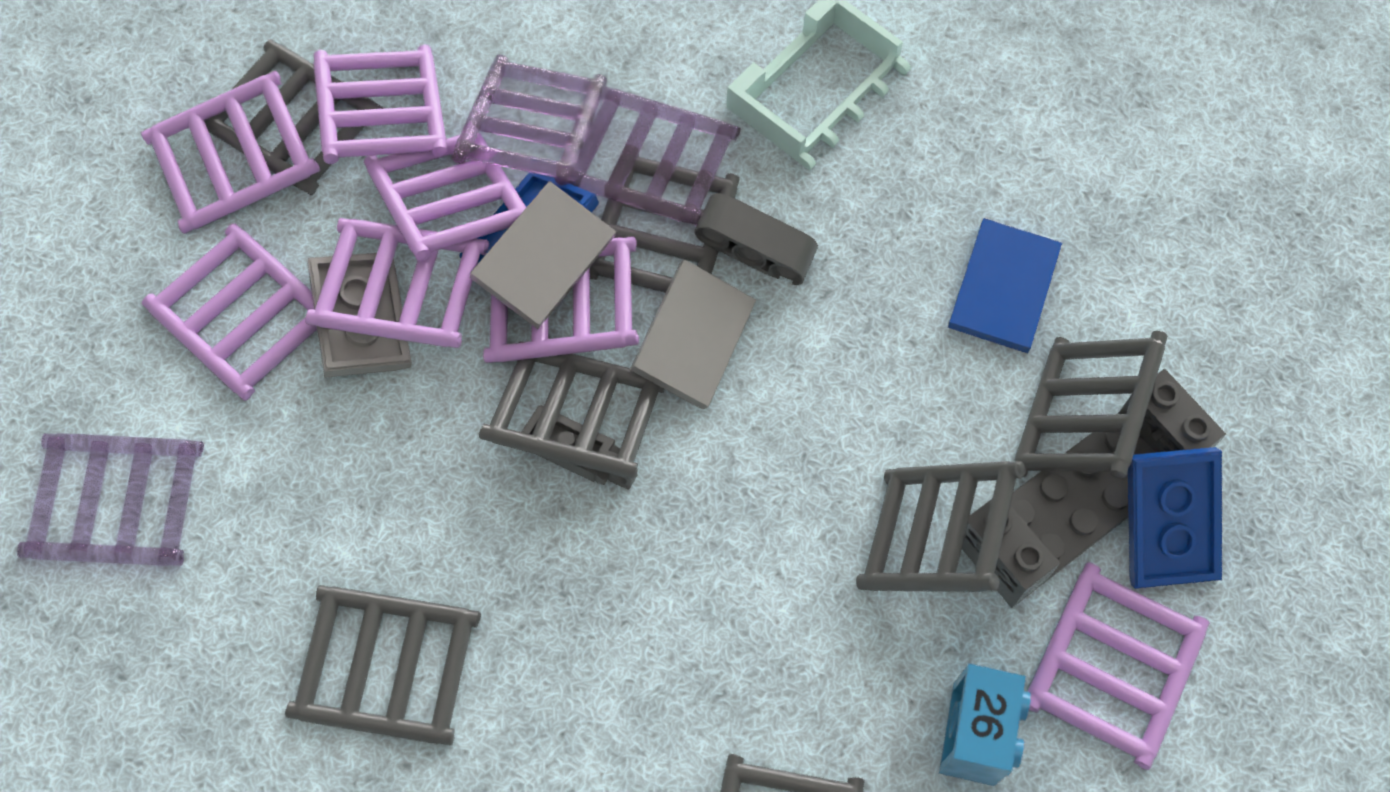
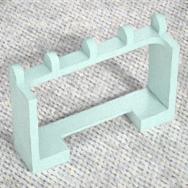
[726,0,911,171]

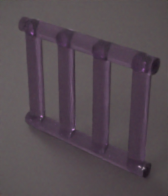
[451,54,607,185]
[560,86,741,226]
[17,433,204,566]

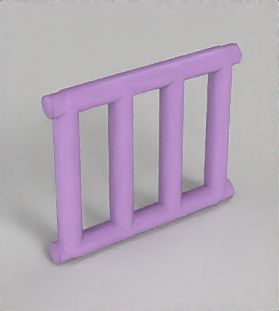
[313,45,447,164]
[141,71,320,234]
[364,126,526,261]
[305,218,489,348]
[142,223,317,401]
[483,237,639,363]
[1027,562,1210,770]

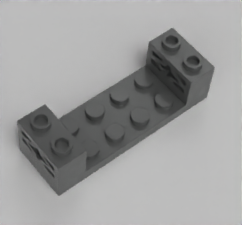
[962,368,1226,608]

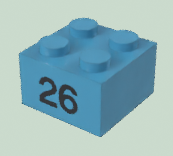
[939,663,1031,786]

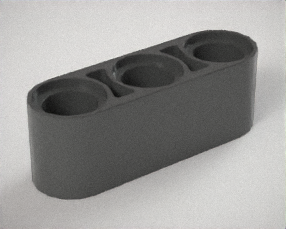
[694,193,818,285]

